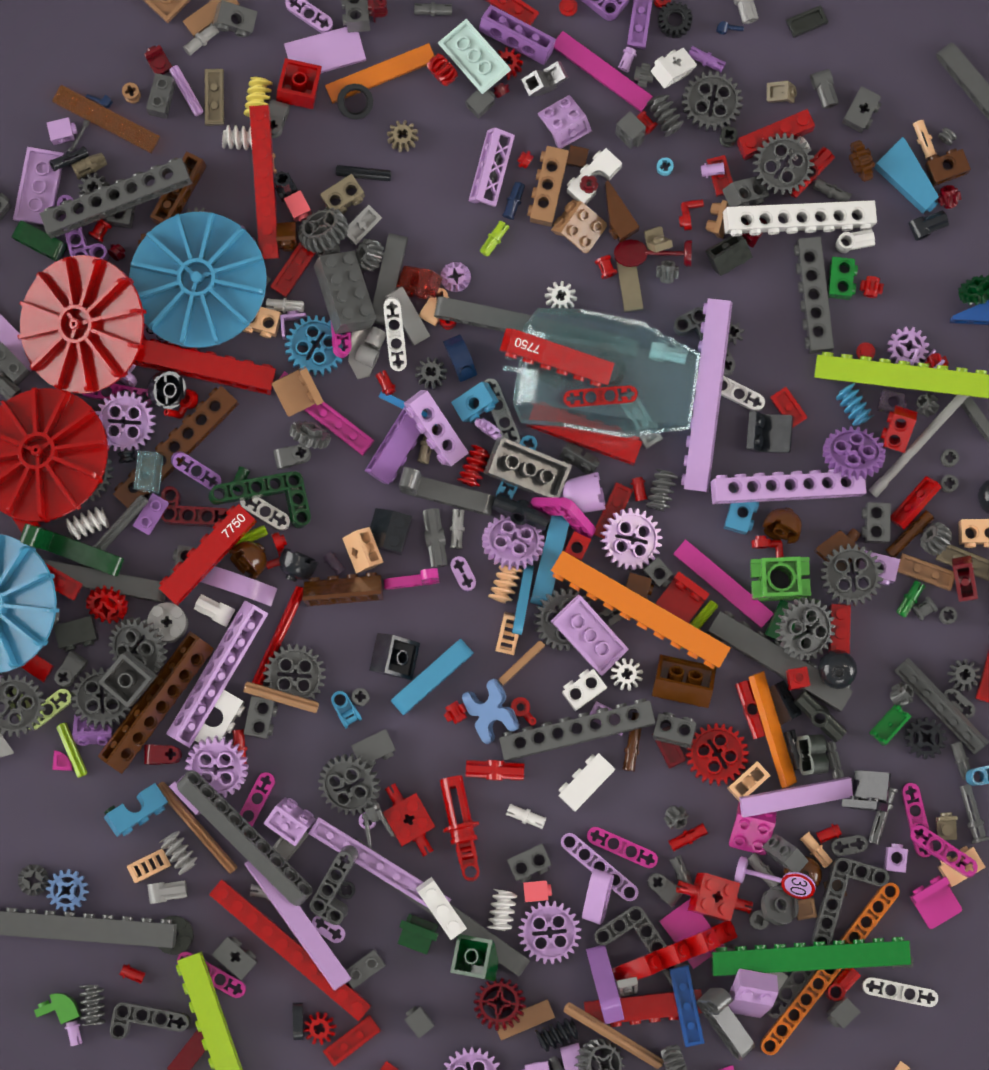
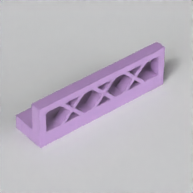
[469,128,515,207]

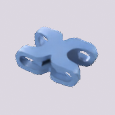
[462,678,520,744]

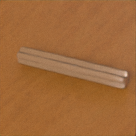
[244,681,319,713]

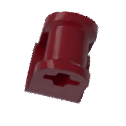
[144,744,182,765]

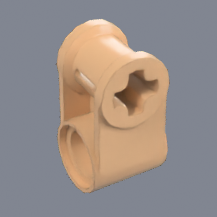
[419,288,449,326]

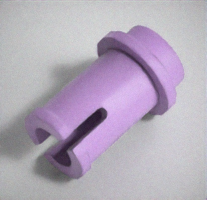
[618,47,637,72]
[701,162,725,178]
[65,1020,83,1046]

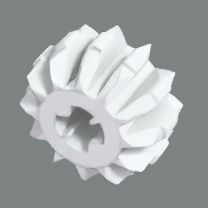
[545,281,577,314]
[610,658,643,691]

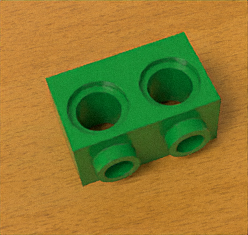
[827,257,858,300]

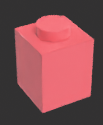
[284,190,312,222]
[523,881,552,902]

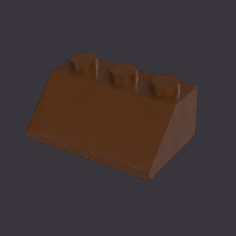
[652,654,716,708]

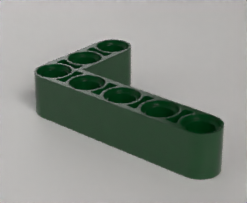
[208,471,311,529]
[20,523,124,577]

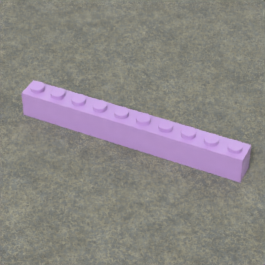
[681,298,733,492]

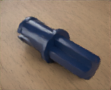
[502,182,525,220]

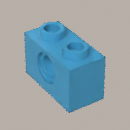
[451,382,499,423]
[723,490,759,535]

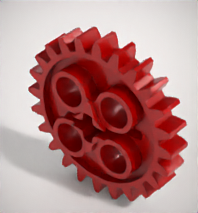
[686,723,749,786]

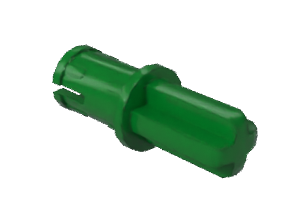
[897,580,925,618]

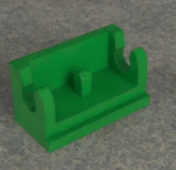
[869,705,912,746]

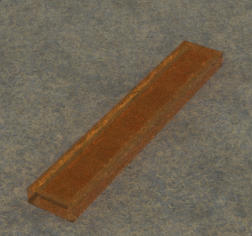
[52,85,160,154]

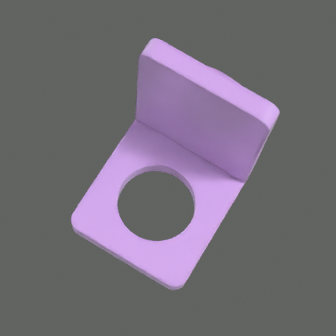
[280,311,307,340]

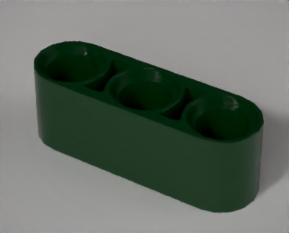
[11,220,68,261]

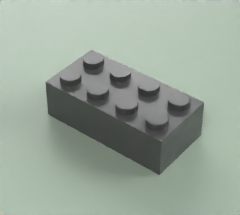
[314,250,377,334]
[484,437,572,498]

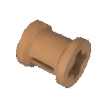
[122,82,141,104]

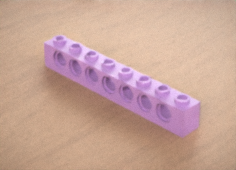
[711,469,866,504]
[166,601,268,748]

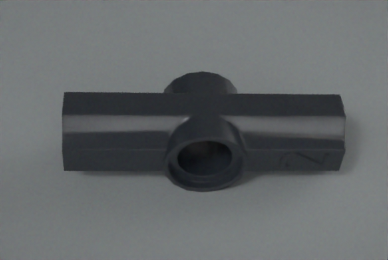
[492,494,551,531]

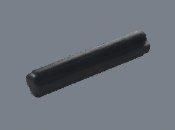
[335,165,391,181]

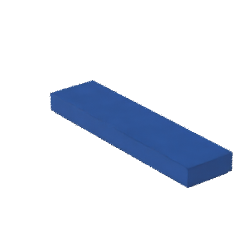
[669,965,705,1047]

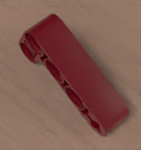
[161,486,229,527]

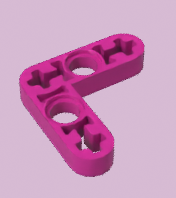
[530,497,596,539]
[383,568,440,590]

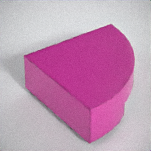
[53,750,73,771]

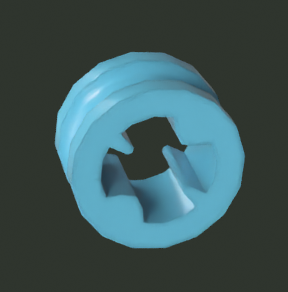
[656,157,674,176]

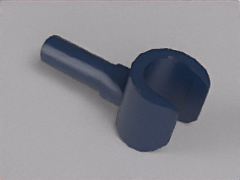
[716,21,744,35]
[86,94,113,109]

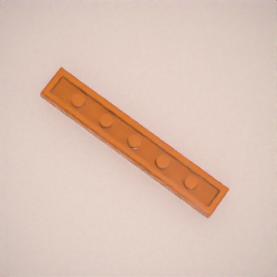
[325,43,434,104]
[749,671,797,788]

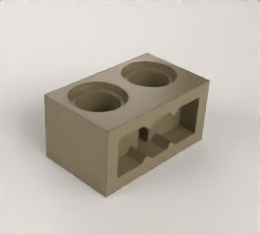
[320,174,365,214]

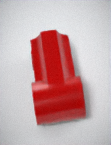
[825,968,861,1001]

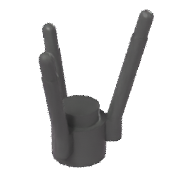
[362,802,395,847]

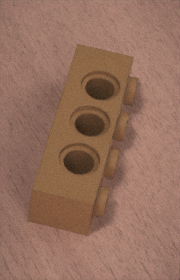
[527,146,569,227]

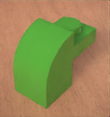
[34,993,82,1024]

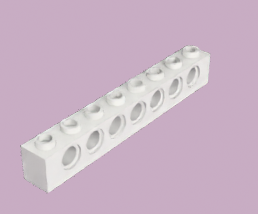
[723,200,877,236]

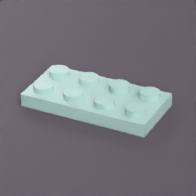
[438,19,511,94]

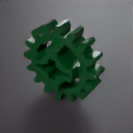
[958,275,989,305]

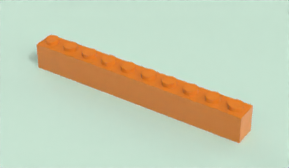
[551,550,731,669]

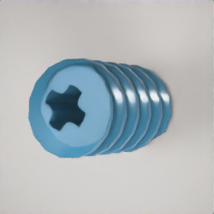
[836,383,874,426]

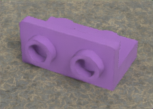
[133,493,169,535]
[72,715,113,746]

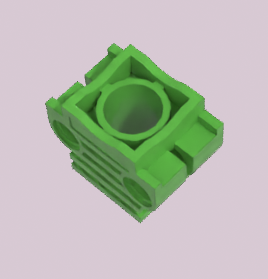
[750,557,811,602]

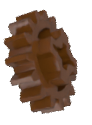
[849,140,875,182]

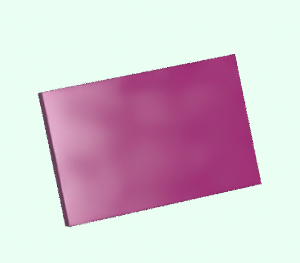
[659,898,725,969]

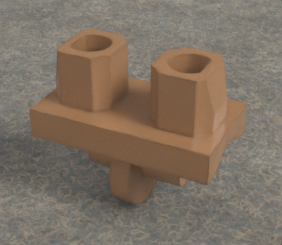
[706,200,729,239]

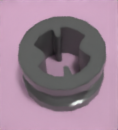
[938,127,957,146]
[940,449,959,467]
[940,475,958,493]
[939,607,957,625]

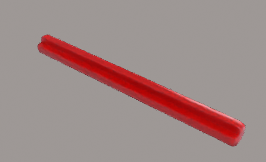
[252,586,303,685]

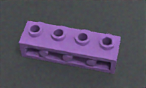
[365,406,425,485]

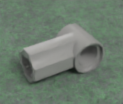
[733,0,759,24]
[147,880,188,904]

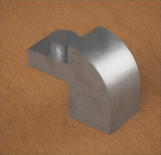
[521,61,569,96]

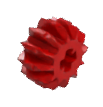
[498,47,523,80]
[427,54,458,86]
[303,1011,337,1045]

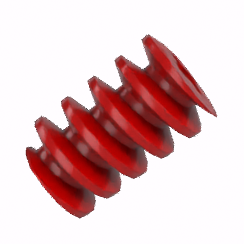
[457,445,490,487]

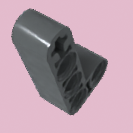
[673,307,735,377]
[310,845,358,925]
[696,988,755,1061]
[109,1002,191,1040]

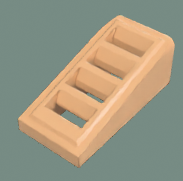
[495,612,519,655]
[127,849,171,883]

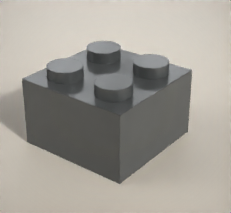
[98,651,157,708]

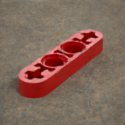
[563,385,638,407]

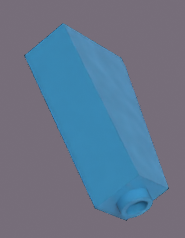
[874,137,939,214]

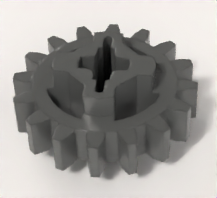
[289,421,331,449]

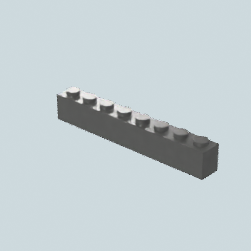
[707,611,853,712]

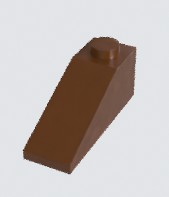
[605,180,639,243]

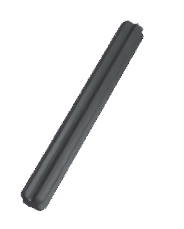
[80,495,148,568]

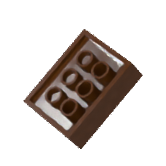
[303,572,383,607]

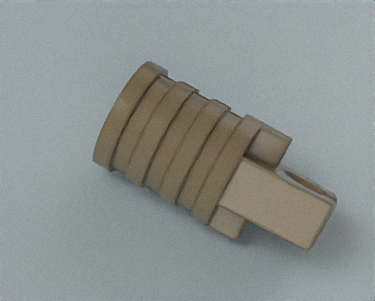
[71,153,107,180]

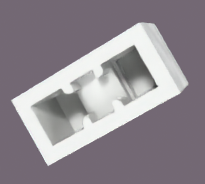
[651,48,697,89]

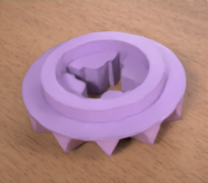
[441,262,471,292]
[474,418,502,440]

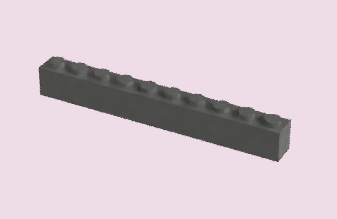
[0,908,177,948]

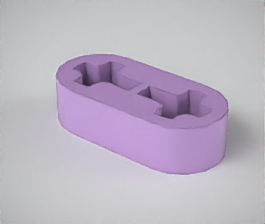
[450,556,476,592]
[312,915,345,943]

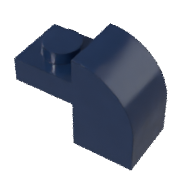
[443,334,478,382]

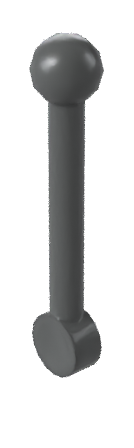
[67,119,90,152]

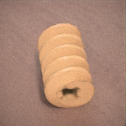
[488,565,523,604]

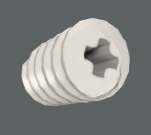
[222,125,252,150]
[66,507,109,540]
[487,889,517,931]

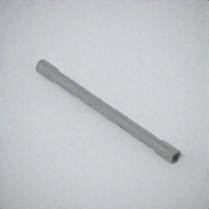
[868,395,970,498]

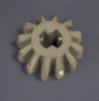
[387,120,419,153]

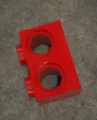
[881,405,918,453]

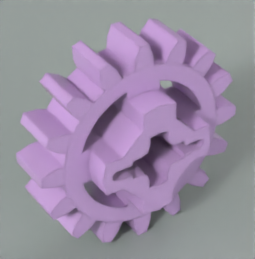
[887,326,929,366]

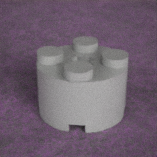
[147,602,188,643]

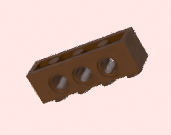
[150,151,207,225]

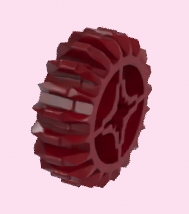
[473,977,526,1031]

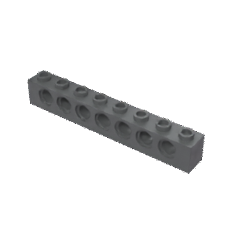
[39,158,193,239]
[499,698,656,761]

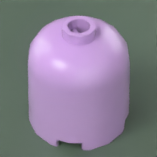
[560,472,606,513]

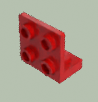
[655,572,710,623]

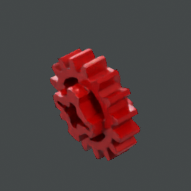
[86,585,128,624]

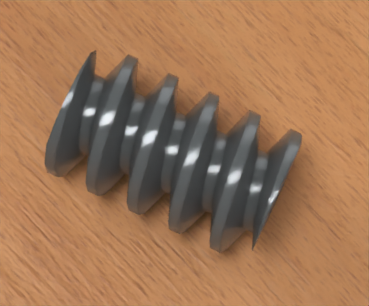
[647,94,684,137]
[646,469,678,511]
[79,985,105,1026]

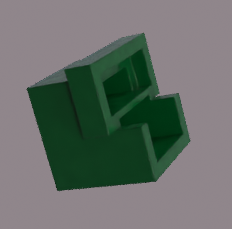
[397,914,439,955]

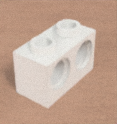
[562,669,607,712]

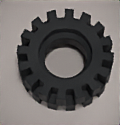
[658,1,692,38]

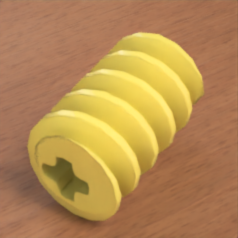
[244,77,273,117]

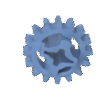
[46,869,89,912]

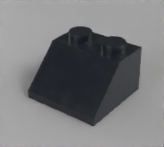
[370,508,412,555]
[369,633,420,680]

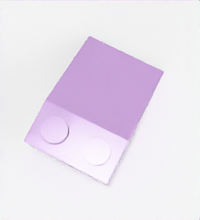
[728,969,779,1018]

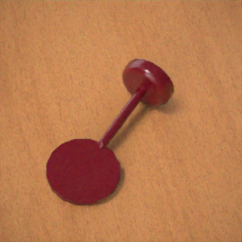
[614,239,692,267]

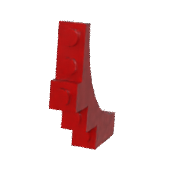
[612,921,738,982]

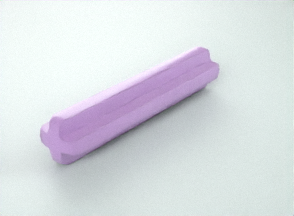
[169,65,204,116]

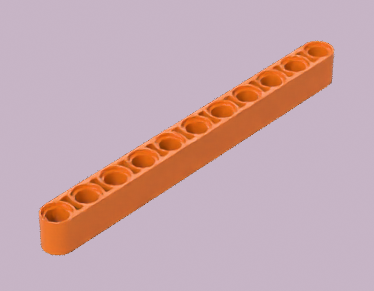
[760,883,900,1055]

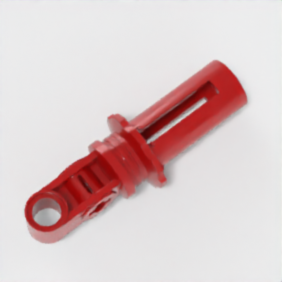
[439,775,480,882]

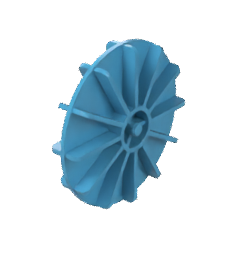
[129,212,267,348]
[0,534,59,673]

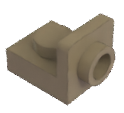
[767,81,797,104]
[644,226,673,252]
[935,812,958,840]

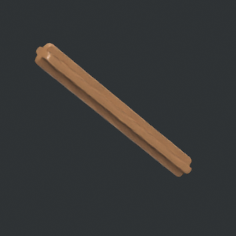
[157,782,237,874]
[563,1002,663,1069]

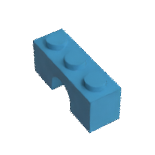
[104,783,168,837]

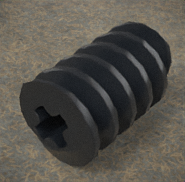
[535,1017,578,1052]

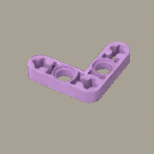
[285,0,333,33]

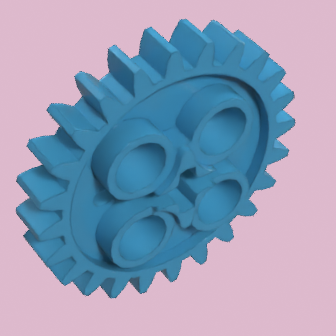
[284,315,345,377]

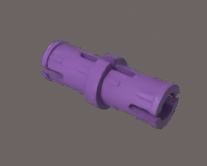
[688,46,726,73]

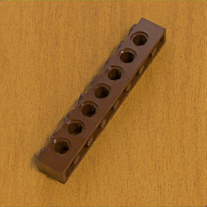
[113,386,239,509]
[98,631,214,774]

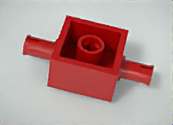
[382,783,436,857]
[676,873,753,921]

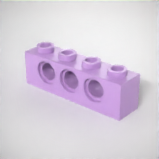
[404,390,469,466]

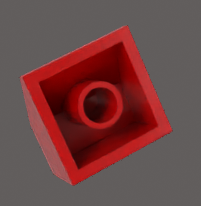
[276,58,322,109]

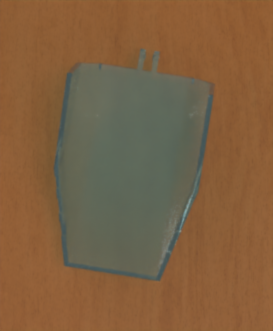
[503,308,701,438]

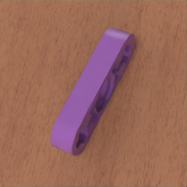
[171,451,221,490]

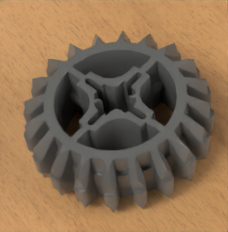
[297,207,349,253]
[574,1038,626,1070]

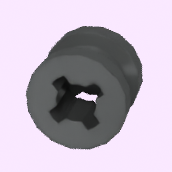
[749,910,769,930]

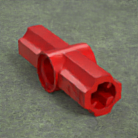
[786,146,835,199]
[735,680,766,740]
[465,760,524,781]

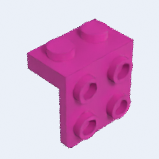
[729,802,777,855]
[909,875,962,929]

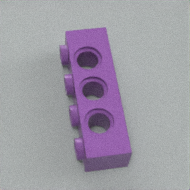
[479,4,556,65]

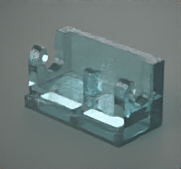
[134,451,163,493]

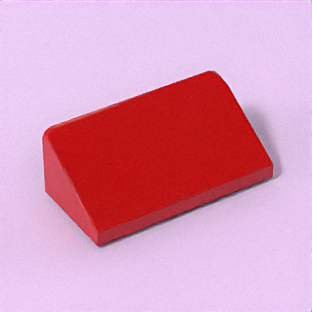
[21,654,55,682]

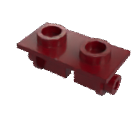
[368,0,388,23]

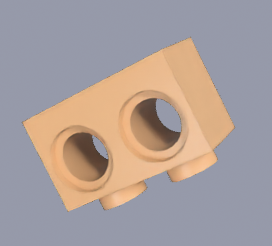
[243,307,282,338]
[958,519,989,548]

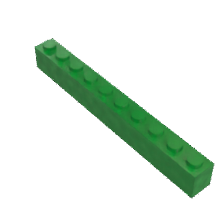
[711,937,911,976]

